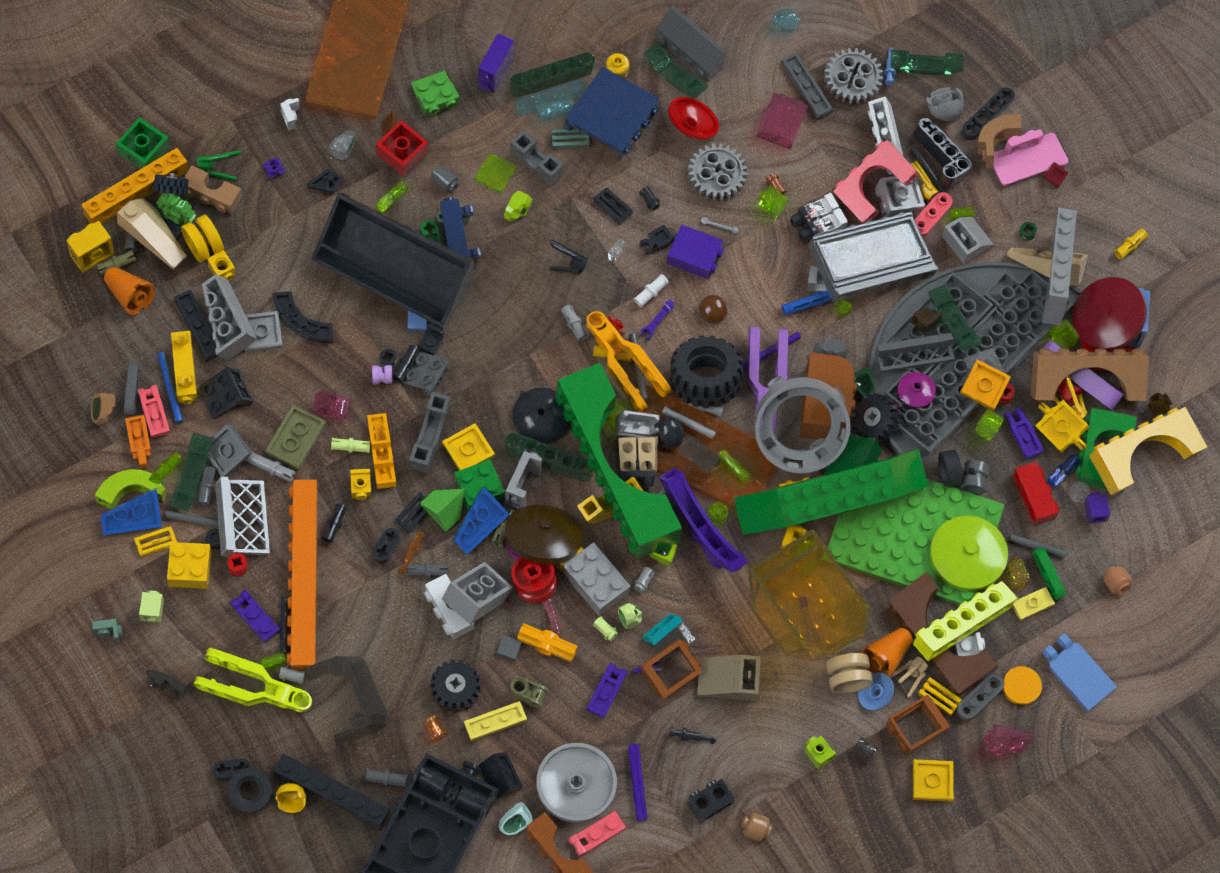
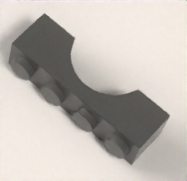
[409,392,450,474]

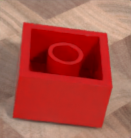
[376,120,429,177]

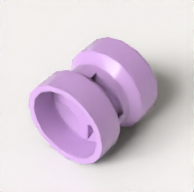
[372,365,392,384]

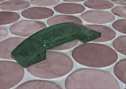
[644,42,708,99]
[890,50,964,75]
[928,284,982,351]
[170,433,212,512]

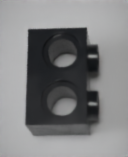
[687,779,735,824]

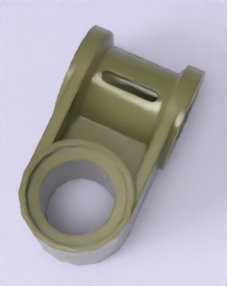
[510,677,549,709]

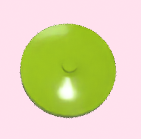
[930,516,1008,591]

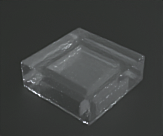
[608,238,625,262]

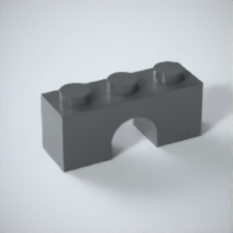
[510,130,564,187]

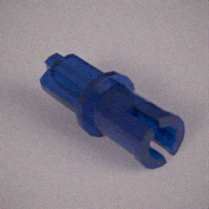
[1048,454,1080,487]

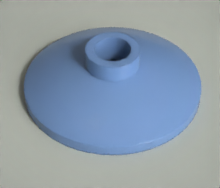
[858,672,894,711]

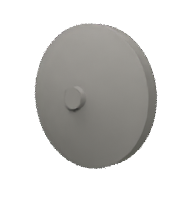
[536,743,617,823]

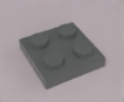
[202,423,253,477]

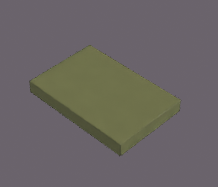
[265,405,327,471]

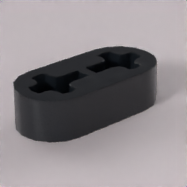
[373,528,400,564]
[213,759,252,781]

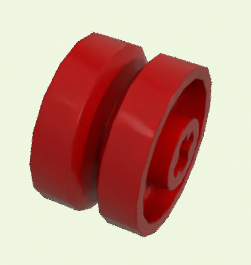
[511,557,557,604]

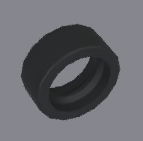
[938,450,962,487]

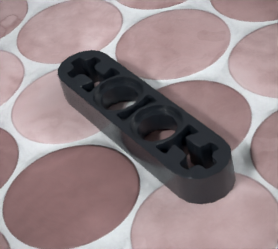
[961,87,1015,140]

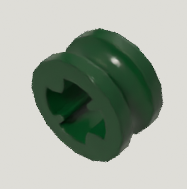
[1020,222,1037,240]

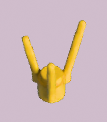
[911,161,939,201]
[1054,376,1088,420]

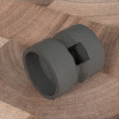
[961,460,990,495]

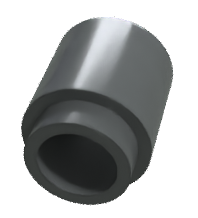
[431,166,459,192]

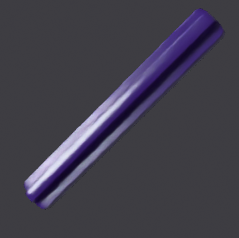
[628,744,647,822]

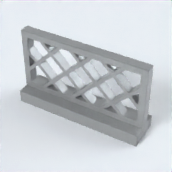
[215,477,270,557]

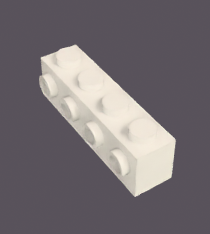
[868,97,903,175]

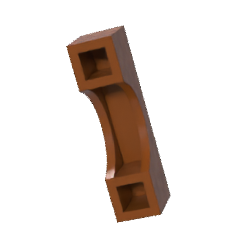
[525,812,594,873]

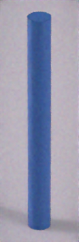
[158,352,183,424]

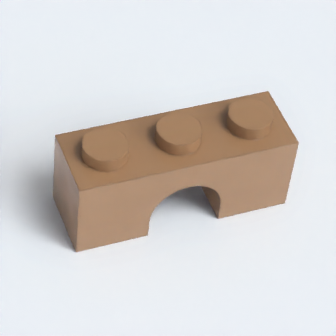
[184,166,242,215]

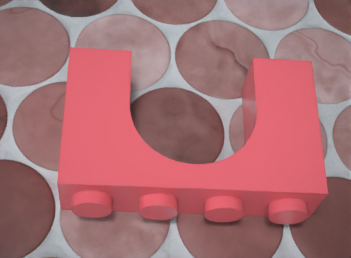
[833,140,920,223]

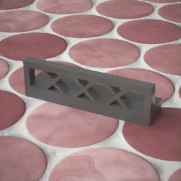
[875,333,955,373]

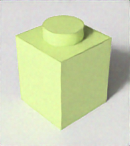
[139,591,164,623]

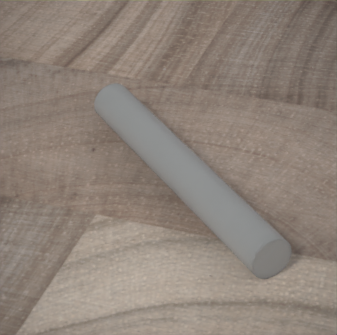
[662,407,716,439]

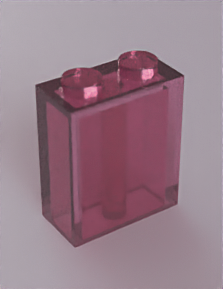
[757,93,808,150]

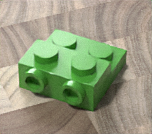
[411,71,459,116]

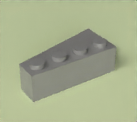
[202,274,258,361]

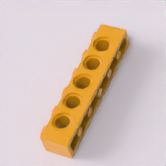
[81,148,189,224]

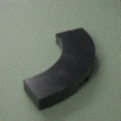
[273,292,333,343]

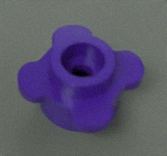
[263,158,285,178]

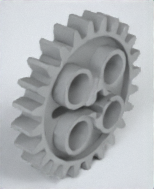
[824,48,883,104]
[688,143,748,201]

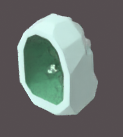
[498,802,533,835]

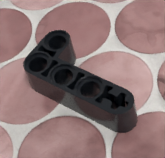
[914,118,971,189]

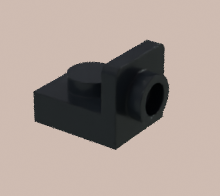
[418,323,445,356]

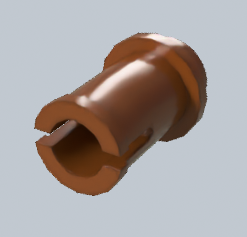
[766,173,787,198]

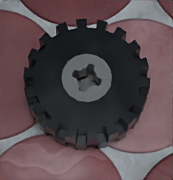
[852,393,903,443]
[431,659,480,713]

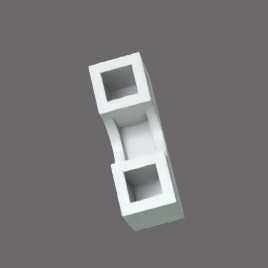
[424,574,474,640]

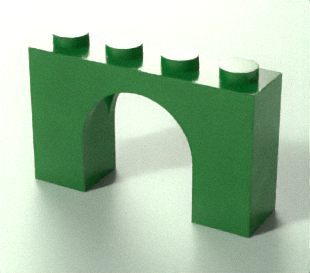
[1075,408,1137,493]

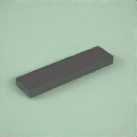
[781,52,833,120]

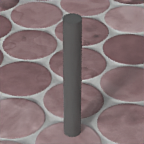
[1009,534,1067,558]

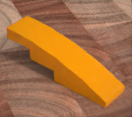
[367,413,396,489]

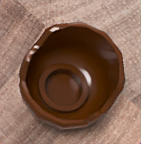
[699,295,728,324]

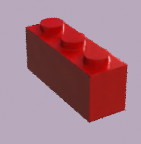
[1013,462,1059,526]

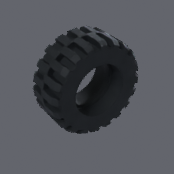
[670,335,743,408]

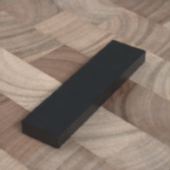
[173,290,218,362]

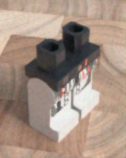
[790,193,848,242]

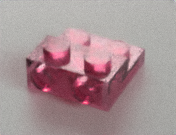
[982,724,1033,756]

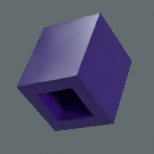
[1084,492,1111,524]

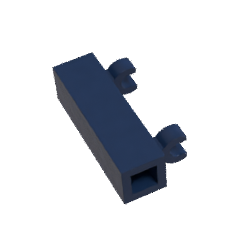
[440,197,482,259]

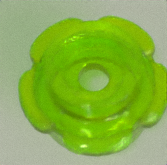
[834,300,852,315]

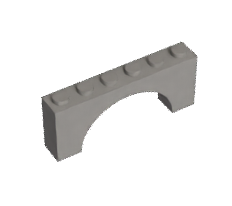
[1042,208,1077,326]

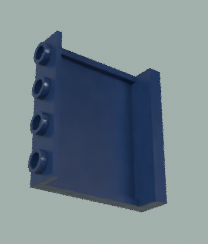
[564,67,660,160]

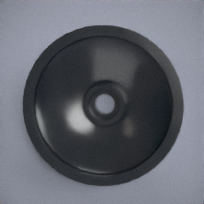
[513,388,569,444]

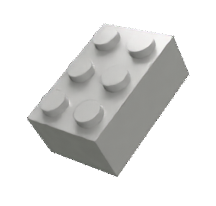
[562,543,631,616]
[442,562,513,624]

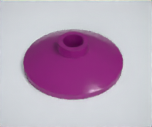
[897,372,936,408]

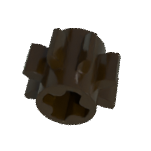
[1147,393,1173,416]

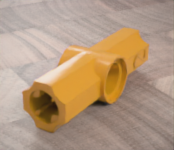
[517,623,578,662]

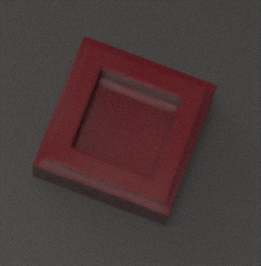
[1042,162,1069,188]

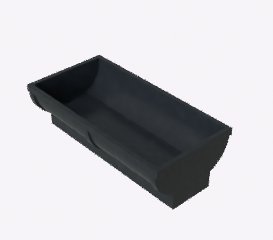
[311,192,477,328]

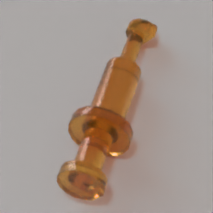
[398,531,425,574]

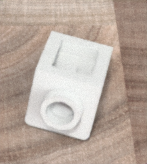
[281,98,300,131]
[955,632,985,656]

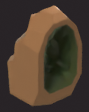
[91,393,116,425]

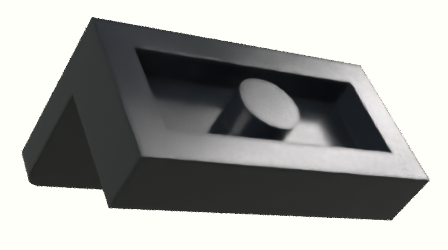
[479,752,523,800]

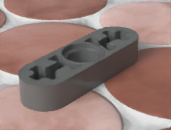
[124,363,140,416]

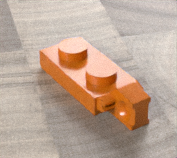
[125,415,151,469]

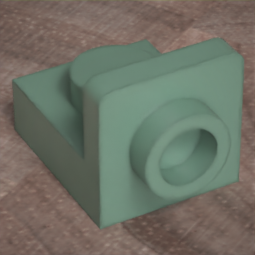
[92,619,123,643]

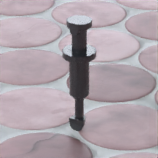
[669,727,716,744]

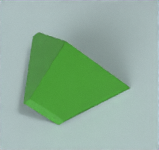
[420,489,465,532]

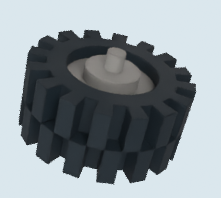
[153,173,189,195]

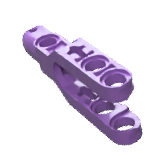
[747,326,788,432]

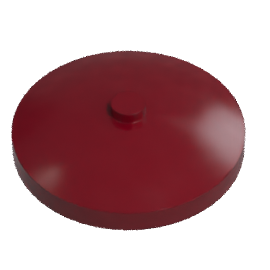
[1072,277,1147,351]

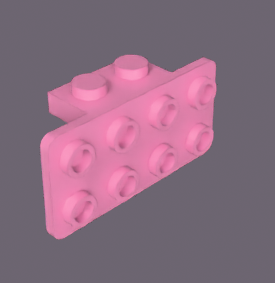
[993,129,1068,186]

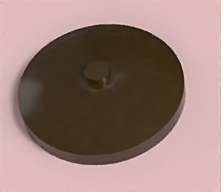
[504,505,583,564]

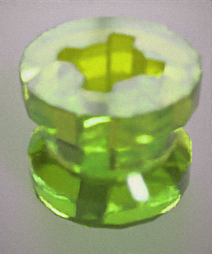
[708,502,728,525]

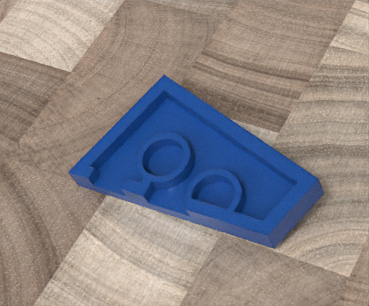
[453,486,510,555]
[100,488,162,535]

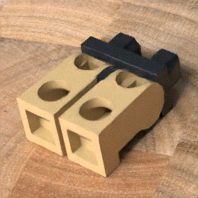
[618,436,658,487]

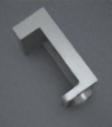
[505,451,542,509]

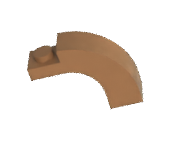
[977,114,1022,168]

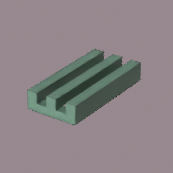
[551,128,590,149]

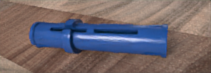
[781,290,832,316]

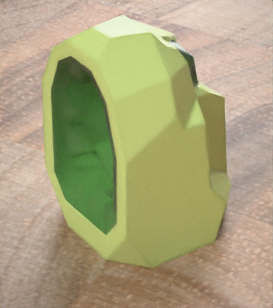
[618,603,642,629]

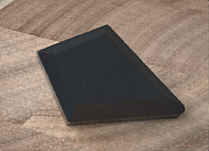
[306,169,344,193]

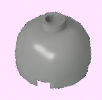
[926,87,964,121]

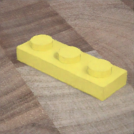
[464,701,527,741]

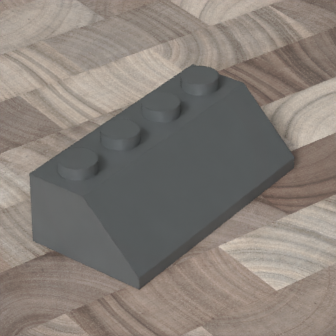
[656,6,726,82]

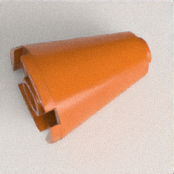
[104,267,155,315]
[860,628,913,677]

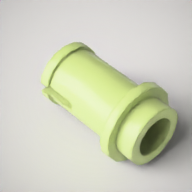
[593,617,618,641]

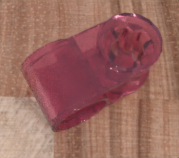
[314,391,352,420]

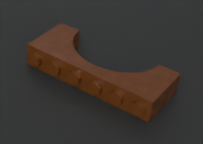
[889,572,999,696]

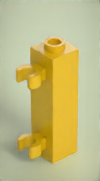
[171,331,198,404]

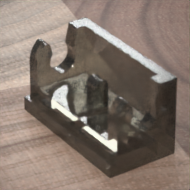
[678,436,720,475]

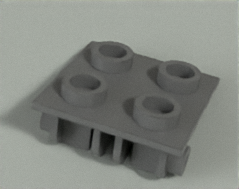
[401,352,450,396]

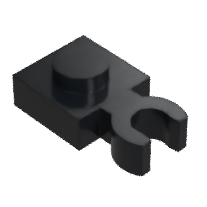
[639,225,674,255]

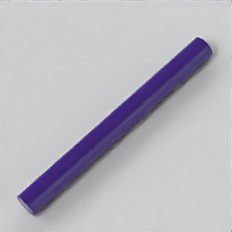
[743,332,801,370]

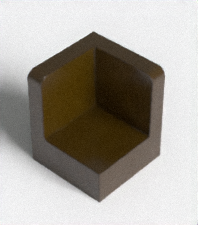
[911,308,942,335]

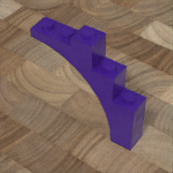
[658,468,748,572]

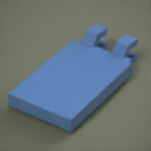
[1042,633,1117,712]

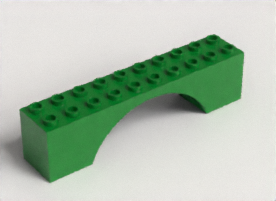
[555,363,682,559]

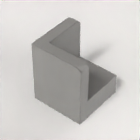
[807,266,833,292]

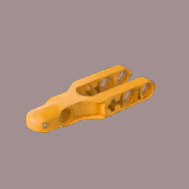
[586,311,672,412]

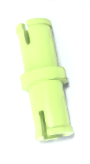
[331,438,371,453]

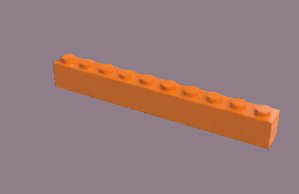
[287,480,317,671]

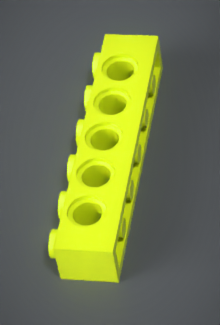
[913,581,1017,661]

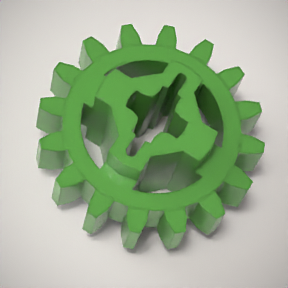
[156,193,196,225]

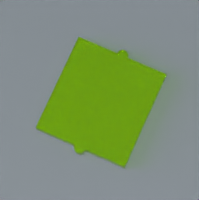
[474,153,517,193]

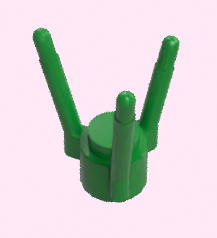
[197,151,241,180]

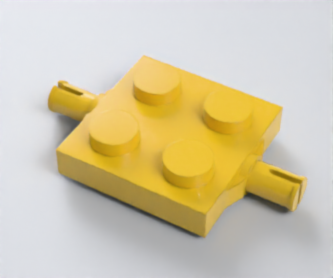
[1035,400,1090,453]

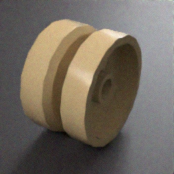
[826,653,873,694]

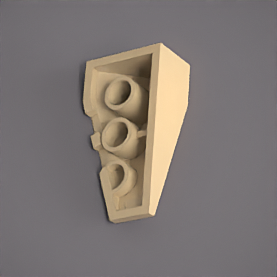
[117,198,186,270]
[1007,247,1088,286]

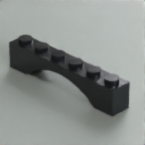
[273,753,390,831]

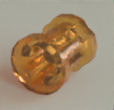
[423,715,447,741]

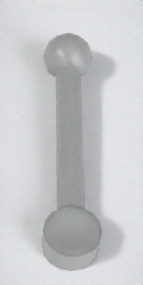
[701,217,739,234]

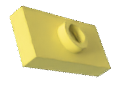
[1012,587,1055,621]

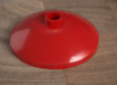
[668,97,719,140]

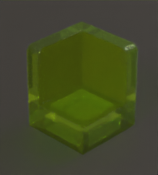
[1048,319,1079,349]

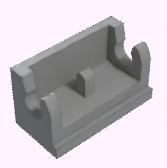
[615,410,659,438]

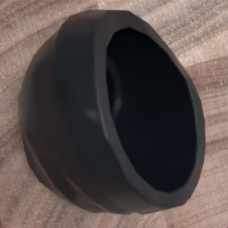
[654,416,685,449]

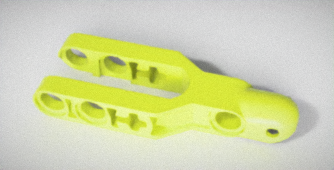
[193,648,312,712]

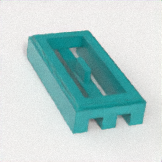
[642,613,683,645]

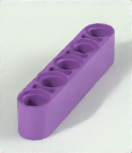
[1043,340,1124,410]

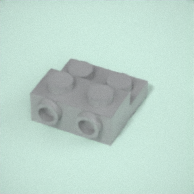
[875,176,925,218]

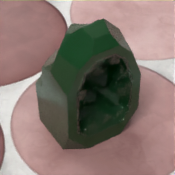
[854,368,876,398]

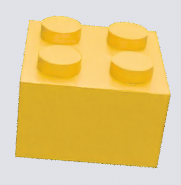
[66,221,115,273]
[167,542,212,589]

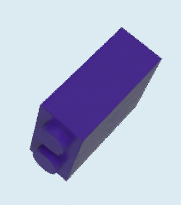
[478,33,514,93]
[666,224,725,279]

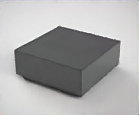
[497,635,522,661]

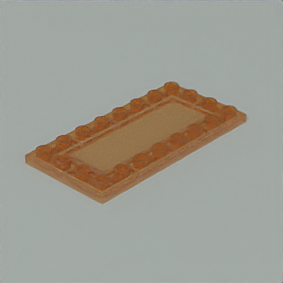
[305,0,410,119]
[613,385,777,510]

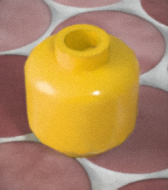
[605,53,630,78]

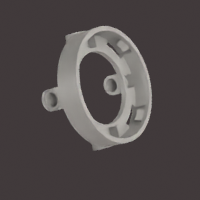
[754,376,850,473]

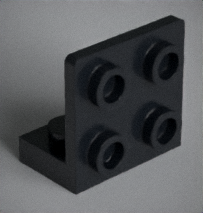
[199,367,254,419]

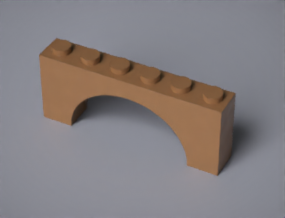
[1030,349,1149,401]

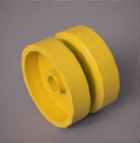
[181,214,224,263]

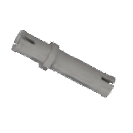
[245,451,295,482]

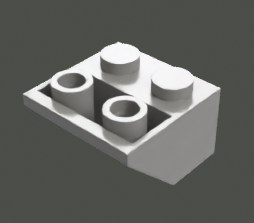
[942,217,994,264]

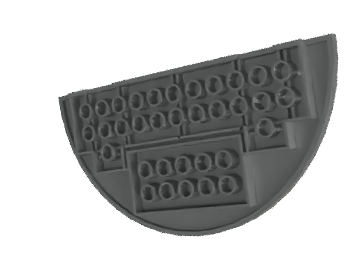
[869,262,1082,463]

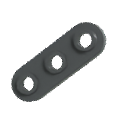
[957,674,1004,721]

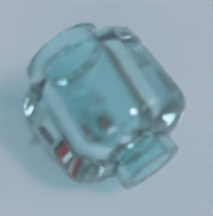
[772,9,799,34]

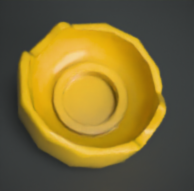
[275,783,306,813]

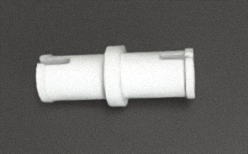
[634,274,669,308]

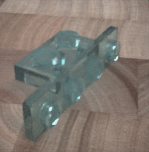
[515,78,586,121]

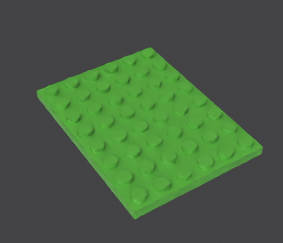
[824,478,1005,605]

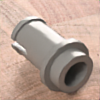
[633,567,655,593]
[279,666,305,684]

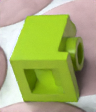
[804,736,836,770]

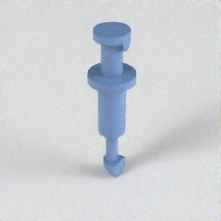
[884,47,896,86]

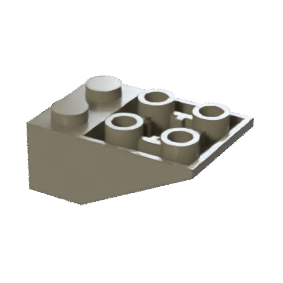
[697,655,760,701]

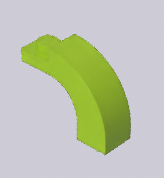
[94,469,167,509]

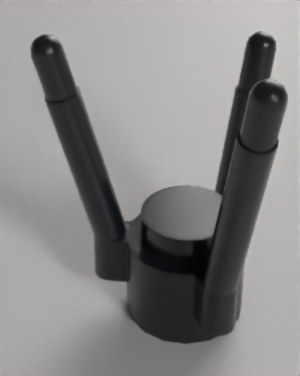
[550,240,588,274]

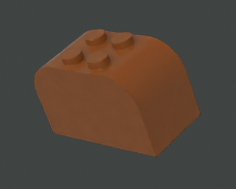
[799,352,857,439]

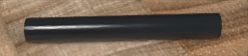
[910,146,946,193]
[280,596,288,654]

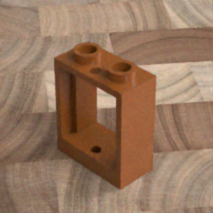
[638,639,702,699]
[886,694,950,756]

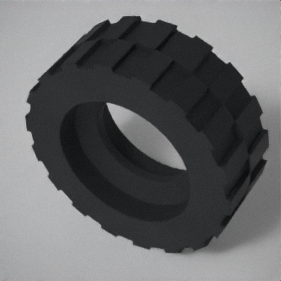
[227,768,272,813]

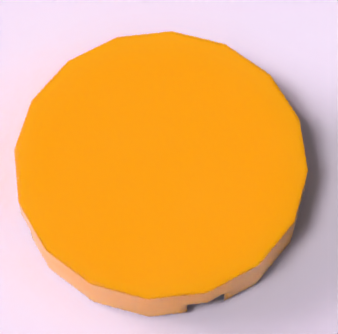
[1003,666,1042,705]

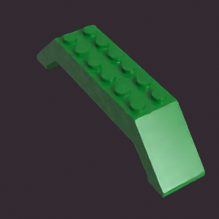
[733,449,928,535]

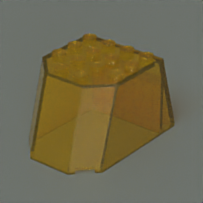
[748,529,870,661]

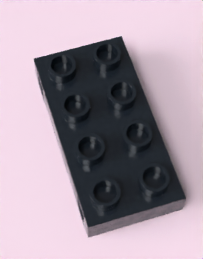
[360,753,498,873]

